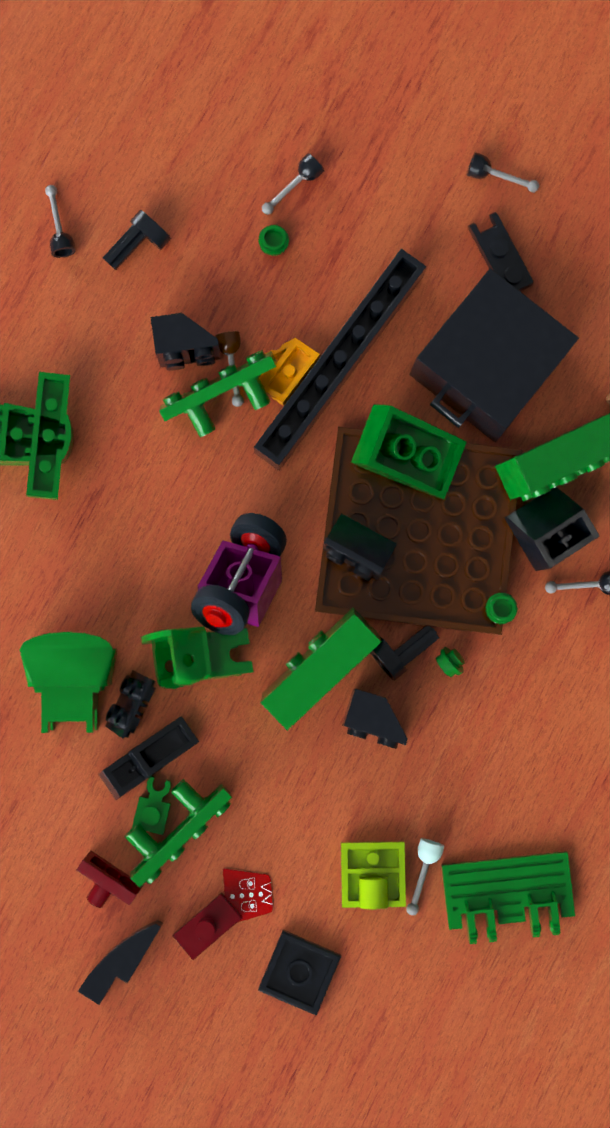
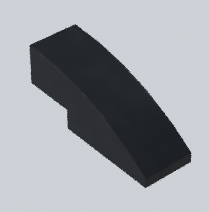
[98,716,199,800]
[77,920,163,1005]

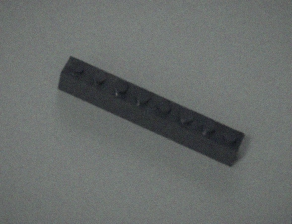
[254,249,426,471]

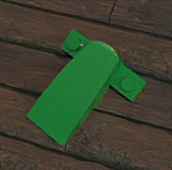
[0,372,74,500]

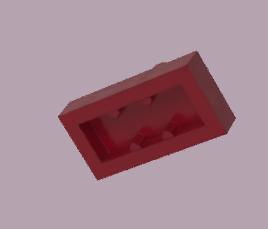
[76,851,143,908]
[173,893,242,960]

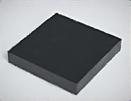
[258,930,341,1016]

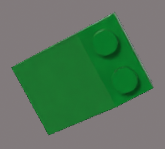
[351,404,467,499]

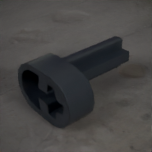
[103,210,171,270]
[370,626,439,681]

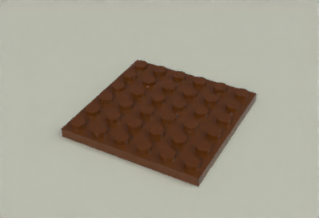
[315,427,523,635]

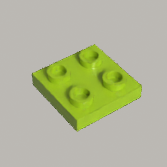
[341,841,406,909]

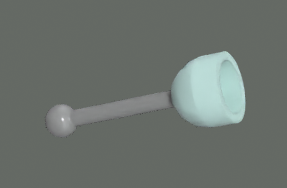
[406,838,445,916]

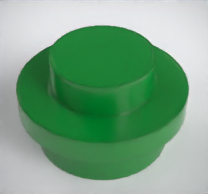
[258,225,289,256]
[485,593,517,624]
[436,647,465,677]

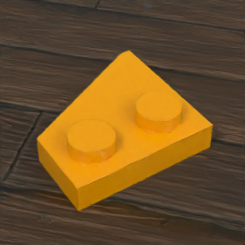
[259,338,321,406]

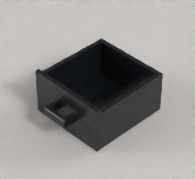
[409,268,579,443]

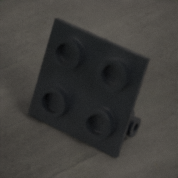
[105,670,156,739]

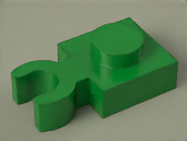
[132,776,171,835]

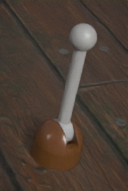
[215,331,244,407]

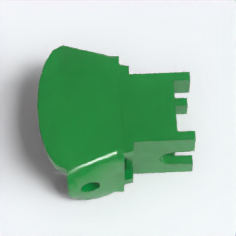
[141,626,254,689]
[20,632,117,733]

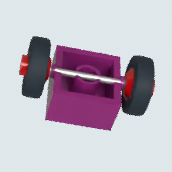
[191,513,287,635]

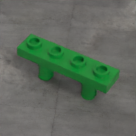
[159,350,277,437]
[125,779,232,888]

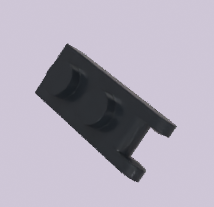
[468,212,534,291]

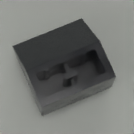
[150,313,221,371]
[505,487,599,571]
[323,513,397,581]
[342,689,408,749]

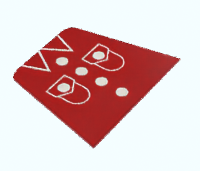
[223,869,273,923]

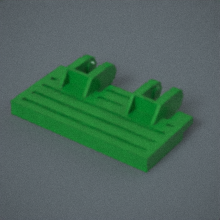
[441,851,575,944]

